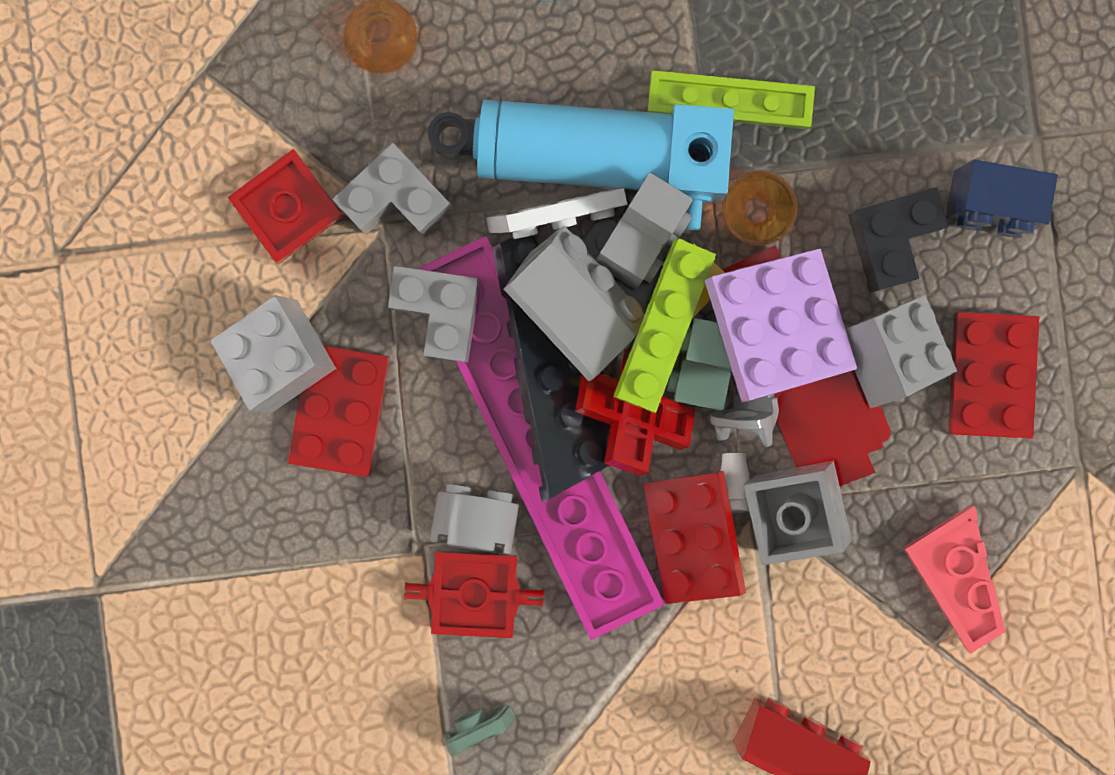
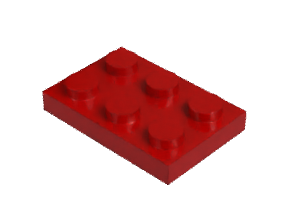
[948,312,1040,439]
[288,346,390,477]
[643,471,746,604]

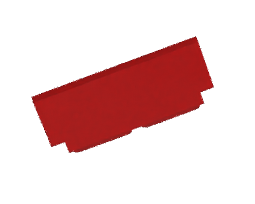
[722,245,891,486]

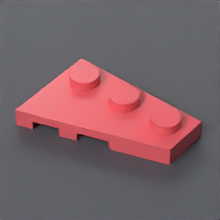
[902,505,1006,654]

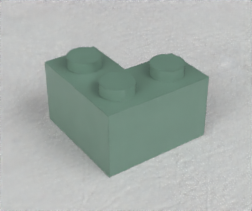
[666,318,732,411]

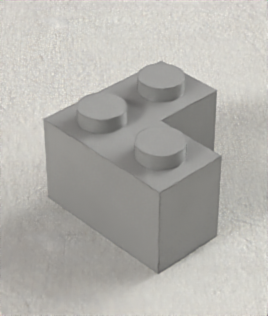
[332,143,453,236]
[596,173,693,290]
[388,266,480,363]

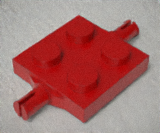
[404,551,544,638]

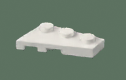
[486,188,627,239]

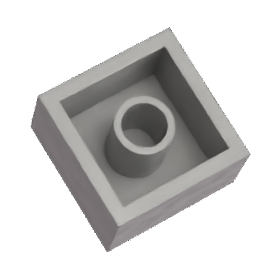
[211,295,336,413]
[845,295,957,408]
[743,461,852,565]

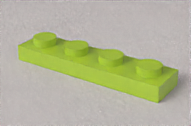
[647,70,815,130]
[613,238,716,413]

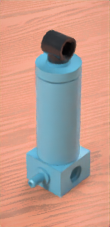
[428,99,734,230]

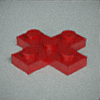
[575,345,695,476]

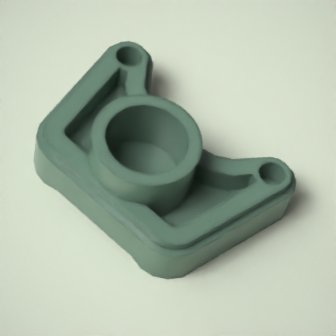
[442,704,515,756]

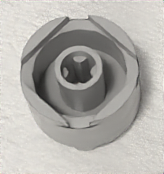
[429,484,519,555]

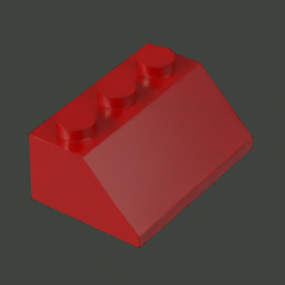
[733,697,871,775]

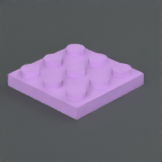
[705,249,857,403]

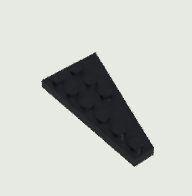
[492,235,611,502]

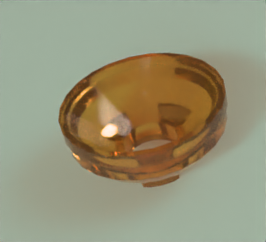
[343,0,418,74]
[722,170,798,246]

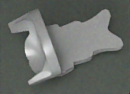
[710,389,779,447]

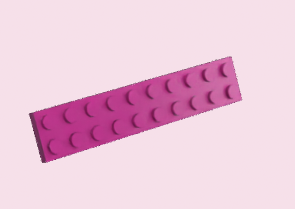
[418,236,665,640]

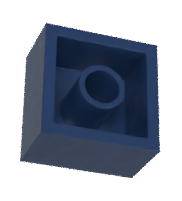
[946,159,1058,238]

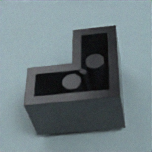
[848,187,948,293]

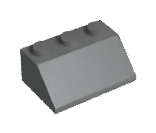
[504,226,645,381]

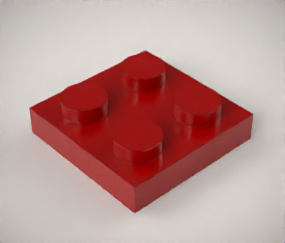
[228,149,344,264]

